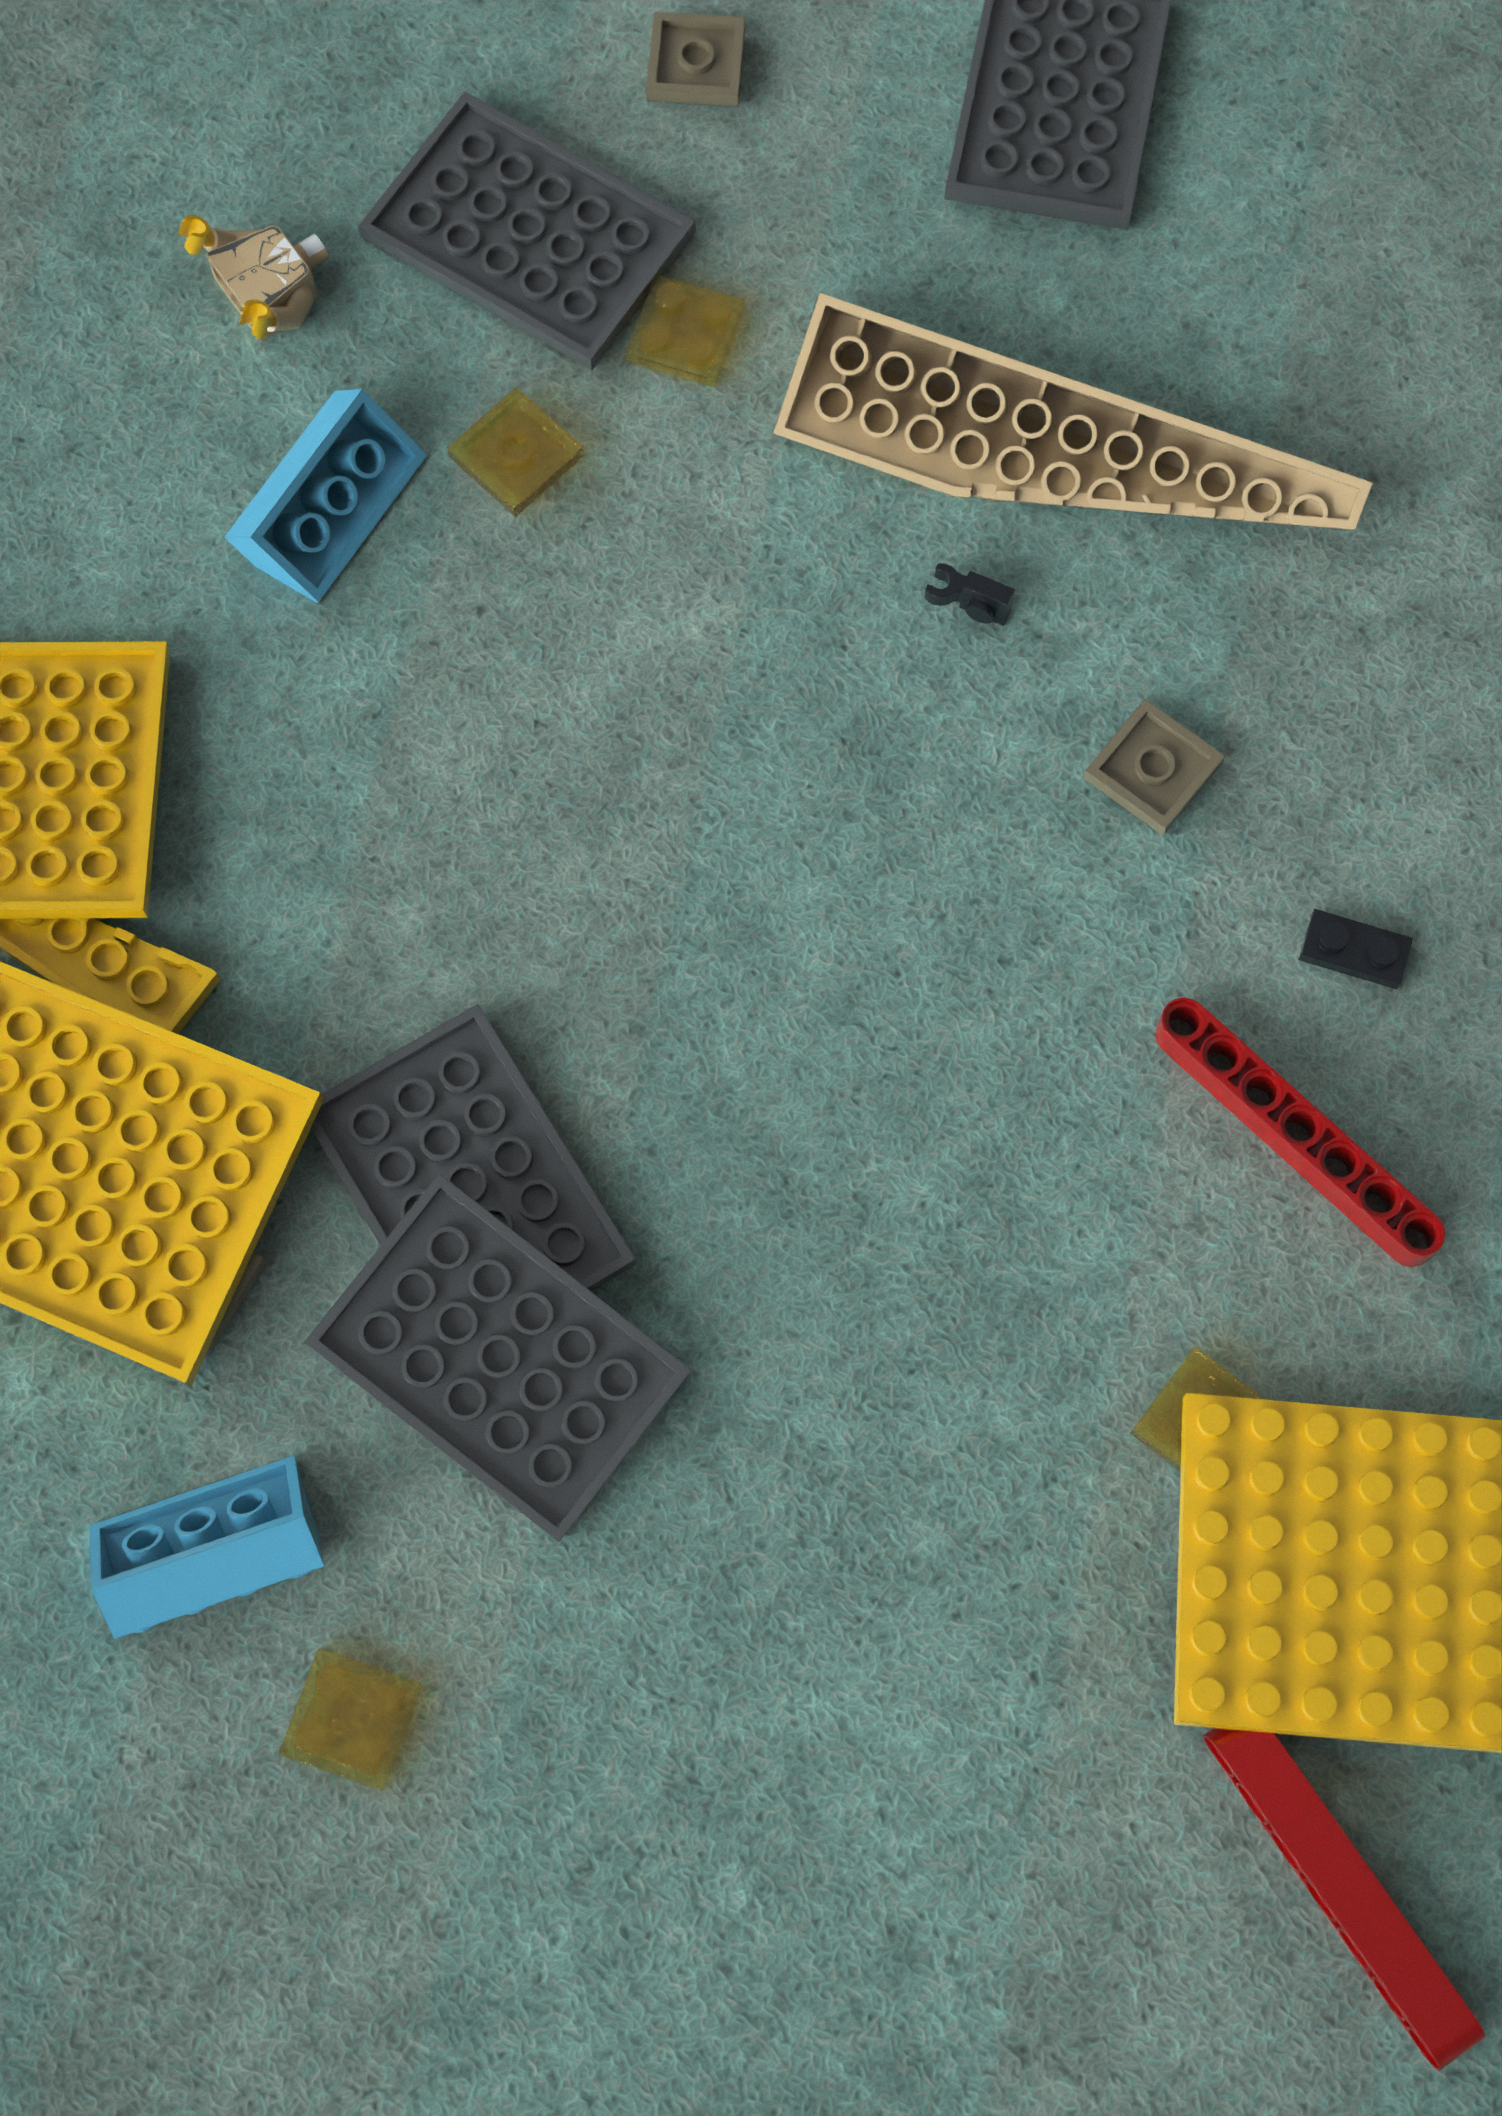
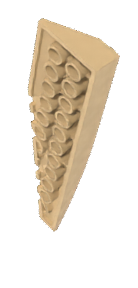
[773,293,1373,530]

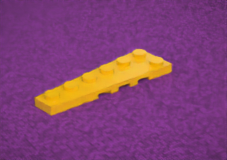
[0,918,221,1034]

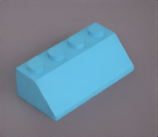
[224,389,427,602]
[89,1455,324,1639]

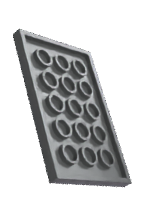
[944,0,1171,230]
[358,91,696,370]
[311,1004,637,1291]
[304,1173,691,1542]

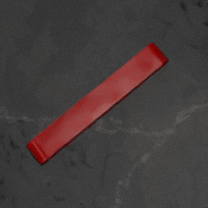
[1155,997,1445,1267]
[1203,1728,1486,2071]

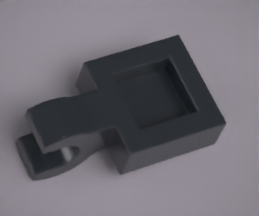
[924,563,1015,626]

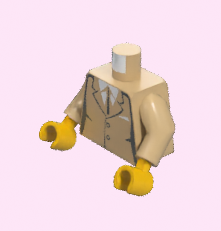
[178,215,329,342]

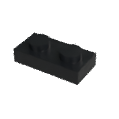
[1298,909,1413,990]

